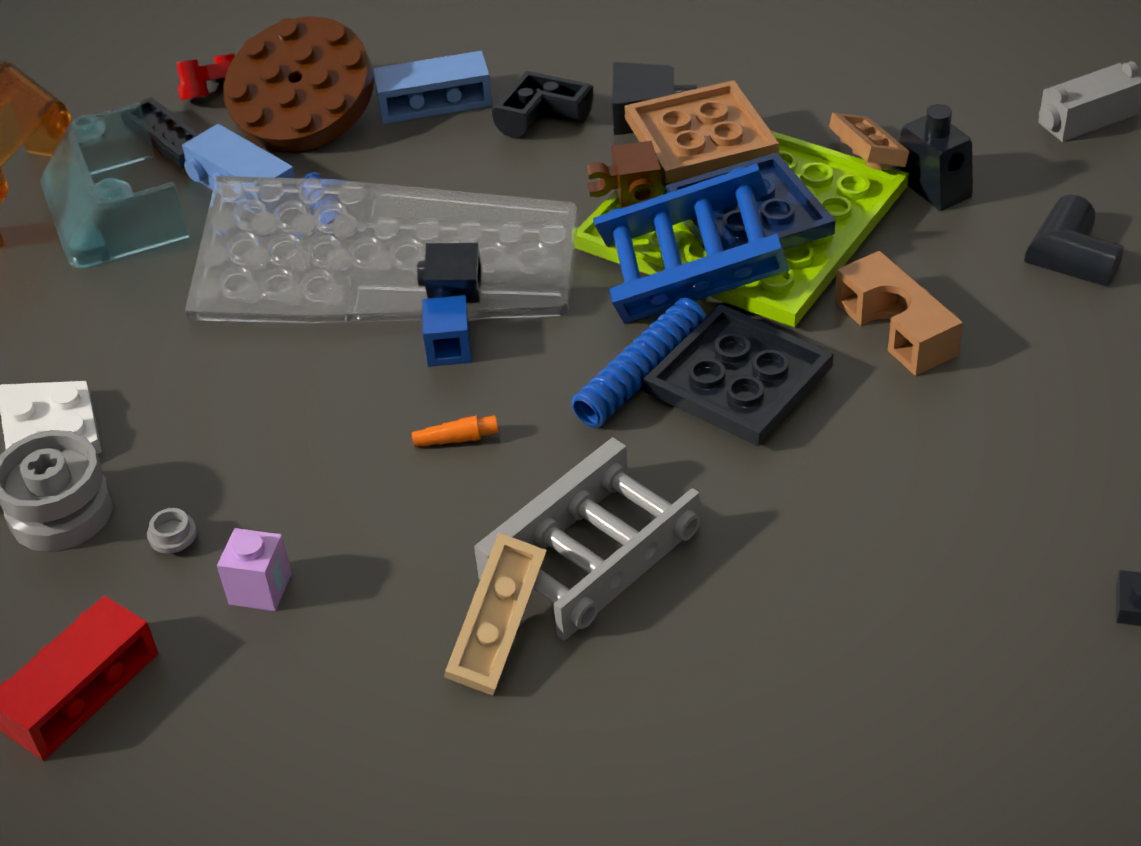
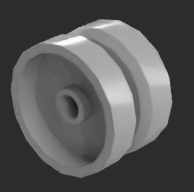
[0,430,113,552]

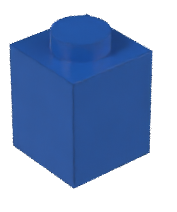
[422,295,472,367]

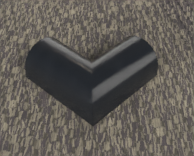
[492,71,594,138]
[1024,195,1124,286]

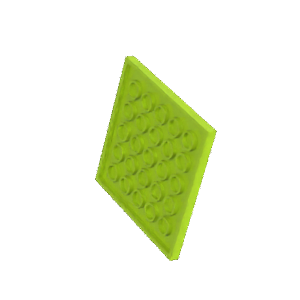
[572,130,909,328]

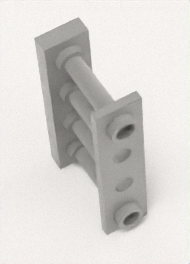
[474,437,701,641]

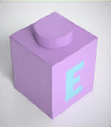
[217,528,292,611]

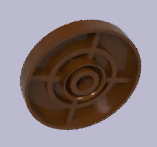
[224,17,374,153]

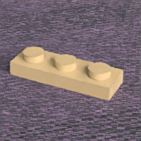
[443,532,547,696]

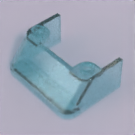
[40,103,189,268]

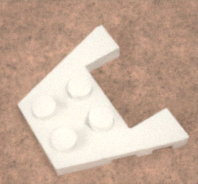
[0,381,102,454]

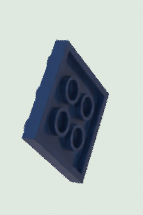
[665,152,836,252]

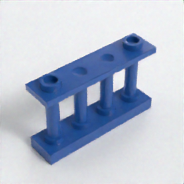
[593,164,790,324]

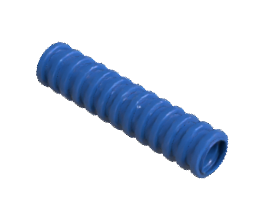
[571,298,706,428]

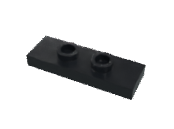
[120,97,200,170]

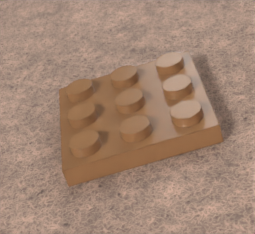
[625,80,779,184]

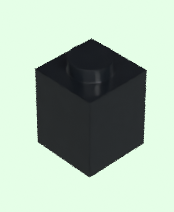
[417,243,483,303]

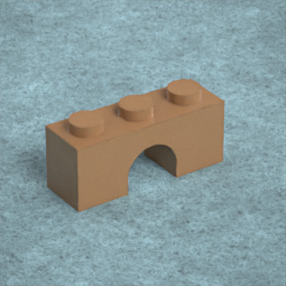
[835,251,963,376]

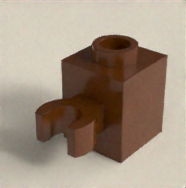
[586,141,661,208]

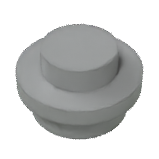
[147,508,197,553]

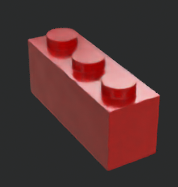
[0,595,159,761]

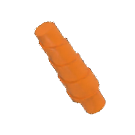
[412,414,499,447]

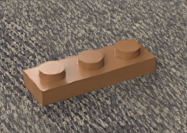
[829,112,909,170]

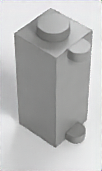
[1038,61,1141,142]

